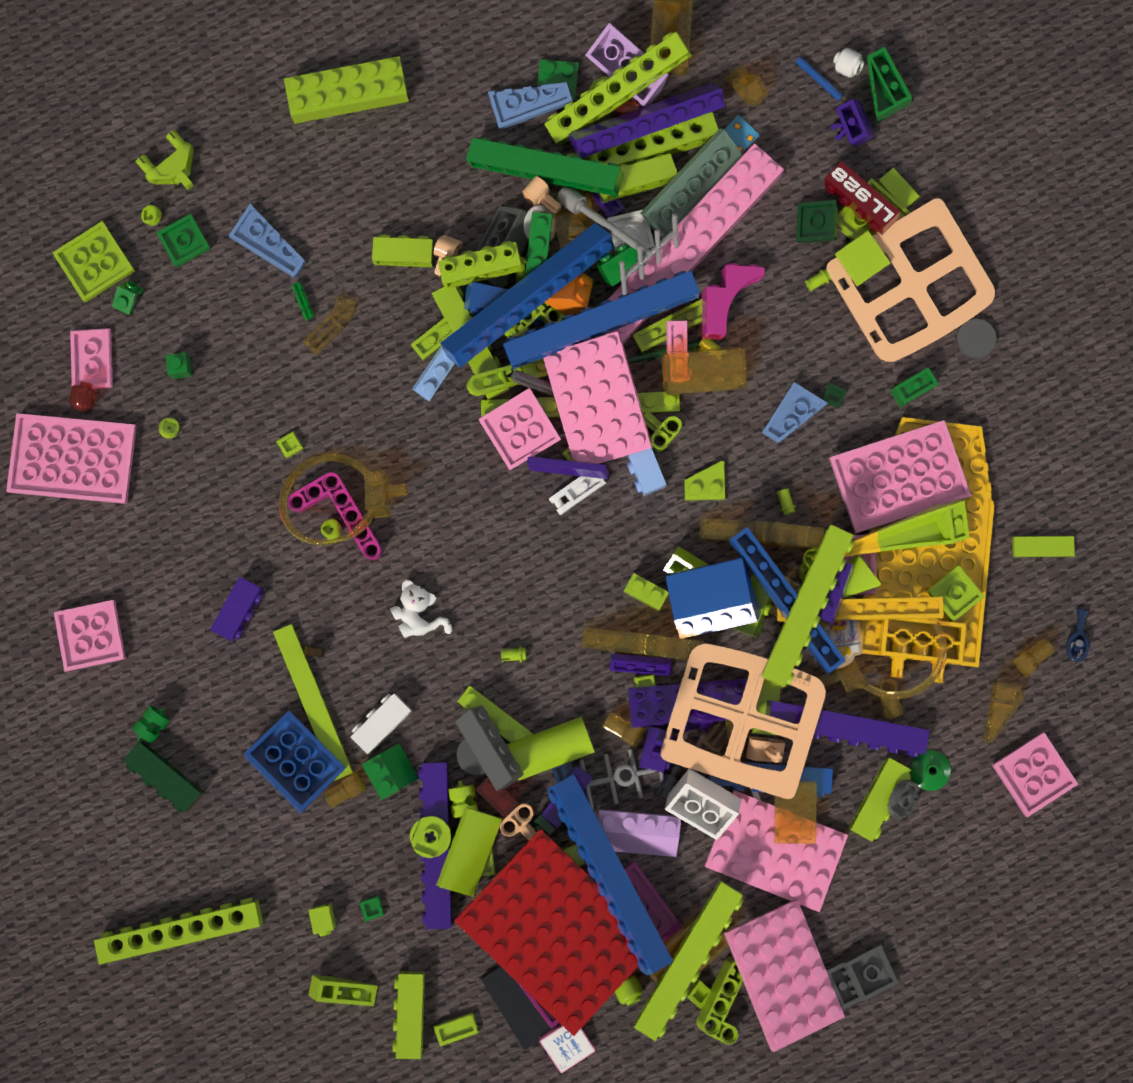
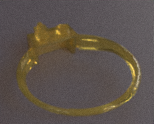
[279,453,408,545]
[818,619,947,699]

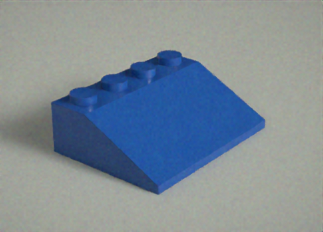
[666,557,761,639]
[244,711,346,814]

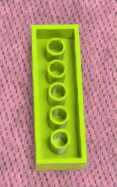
[284,56,409,124]

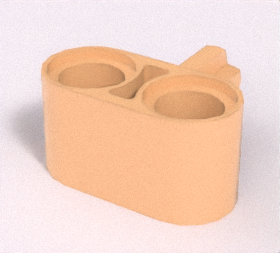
[523,176,562,214]
[433,235,463,276]
[746,736,785,763]
[500,803,537,841]

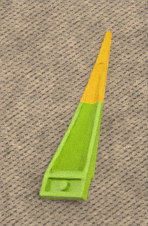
[811,499,970,561]

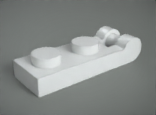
[549,476,606,515]

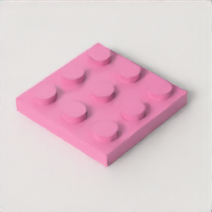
[478,388,561,470]
[54,600,126,672]
[992,732,1078,817]

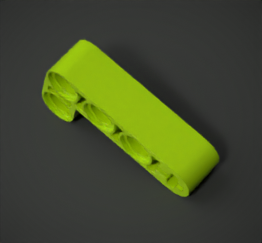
[696,956,743,1045]

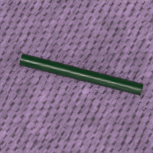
[627,341,699,364]

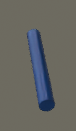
[795,56,844,101]

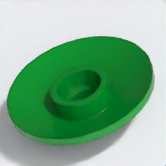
[910,750,951,791]

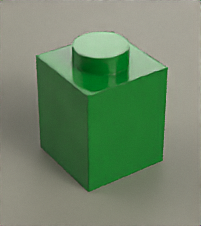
[165,352,192,379]

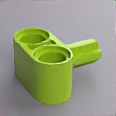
[643,412,682,452]

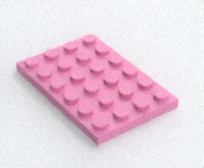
[543,331,653,464]
[6,413,137,504]
[829,420,971,534]
[705,790,848,912]
[724,900,845,1052]

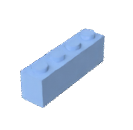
[627,448,666,496]

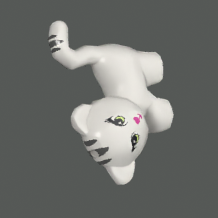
[390,580,452,638]

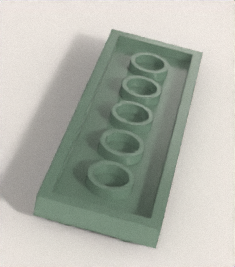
[640,128,743,240]

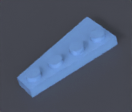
[488,82,573,130]
[229,204,306,279]

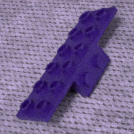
[628,679,748,733]

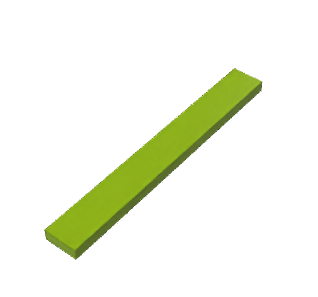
[273,624,354,781]

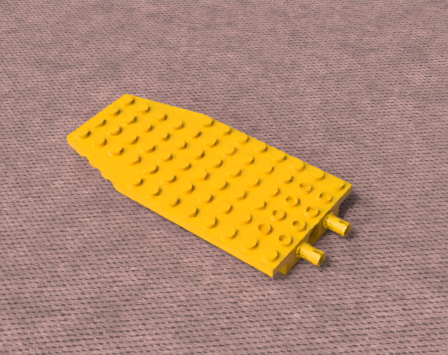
[860,417,994,683]

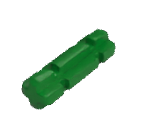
[292,282,315,320]

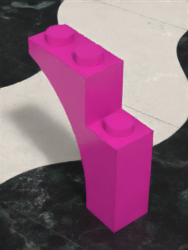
[702,263,765,340]

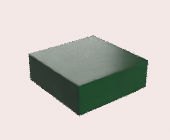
[822,382,847,409]

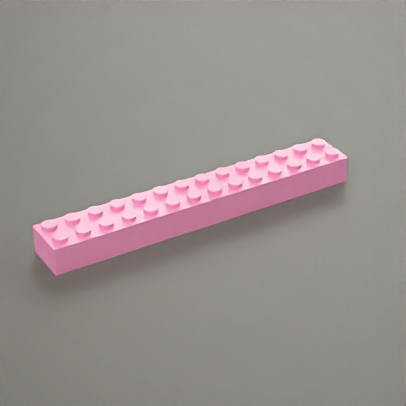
[591,144,784,345]

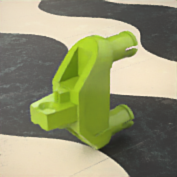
[136,130,194,191]

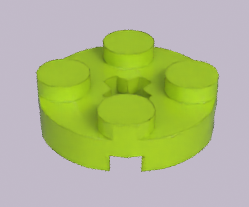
[410,816,452,858]

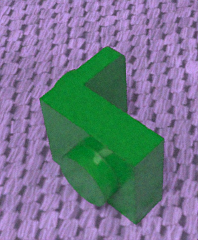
[112,281,143,315]

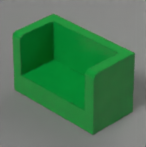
[890,367,939,408]

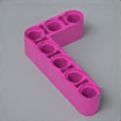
[287,472,382,560]

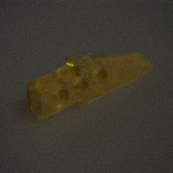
[699,518,824,549]
[581,628,705,661]

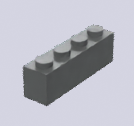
[455,706,524,791]

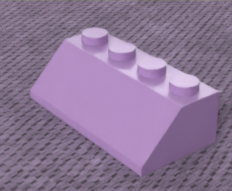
[585,23,669,106]
[598,809,681,857]

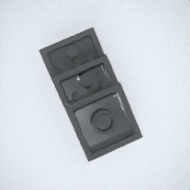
[825,945,898,1010]

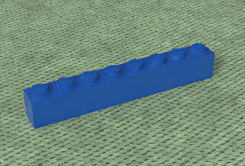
[729,527,846,674]

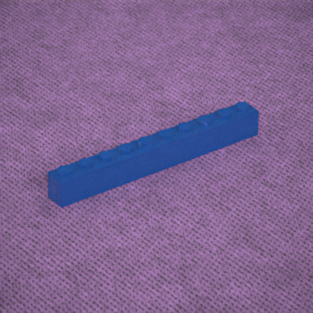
[440,223,615,368]
[503,271,700,370]
[548,775,673,975]

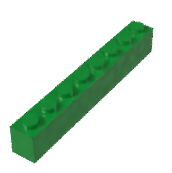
[466,137,624,197]

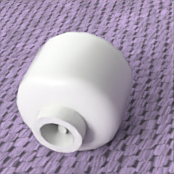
[834,48,864,78]

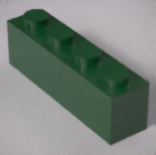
[123,741,205,812]

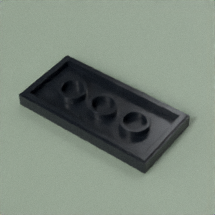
[481,966,558,1050]

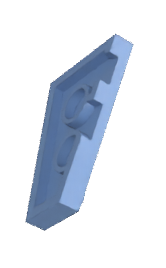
[762,382,828,444]

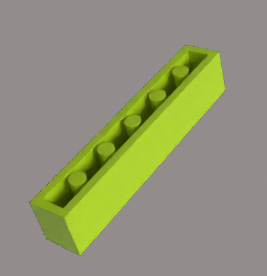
[432,286,509,400]

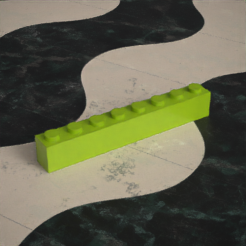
[760,525,854,688]
[633,880,743,1041]

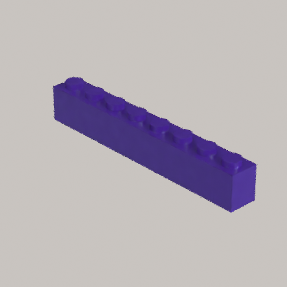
[569,83,725,158]
[765,700,930,757]
[419,762,452,929]

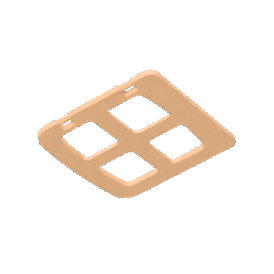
[826,199,995,362]
[660,644,826,799]

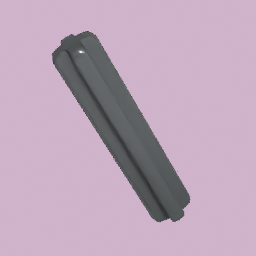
[511,370,554,397]

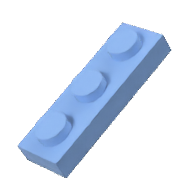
[412,346,455,401]

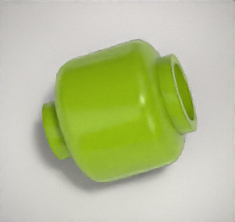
[615,975,643,1006]

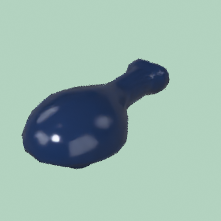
[1066,608,1090,662]

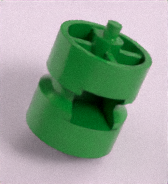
[131,705,171,743]

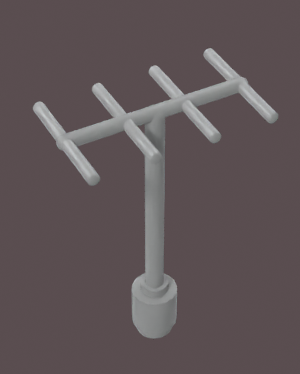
[557,187,679,295]
[579,749,664,809]

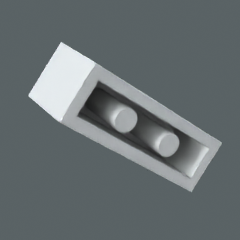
[351,693,413,754]

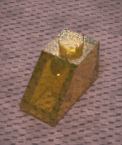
[724,67,769,107]

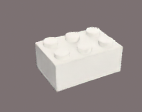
[665,768,741,840]

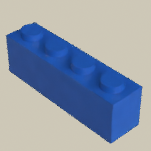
[464,282,547,326]

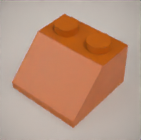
[545,272,594,316]

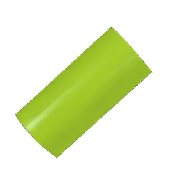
[506,717,594,781]

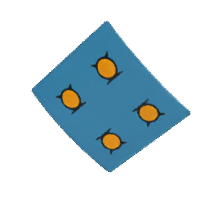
[724,115,760,153]

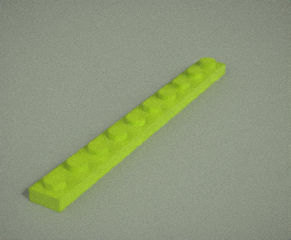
[481,391,680,418]

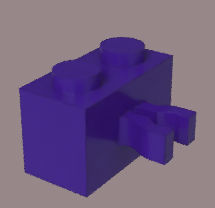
[830,99,875,146]
[639,726,675,773]

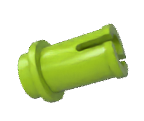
[805,269,831,292]
[699,339,724,359]
[777,489,796,515]
[501,646,526,662]

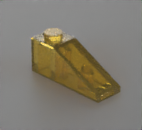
[983,682,1023,743]

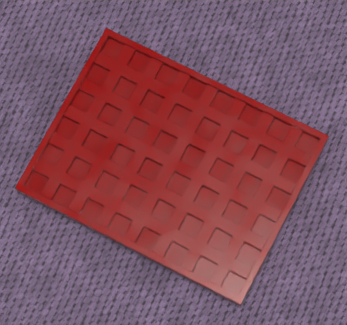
[454,829,638,1036]

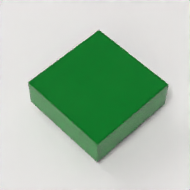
[359,895,385,922]

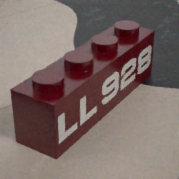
[824,161,900,235]

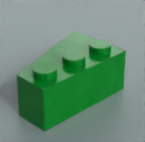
[866,47,912,123]

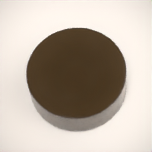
[304,646,325,657]

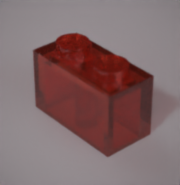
[475,777,520,818]

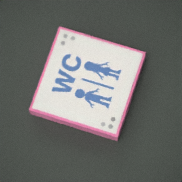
[539,1024,596,1074]

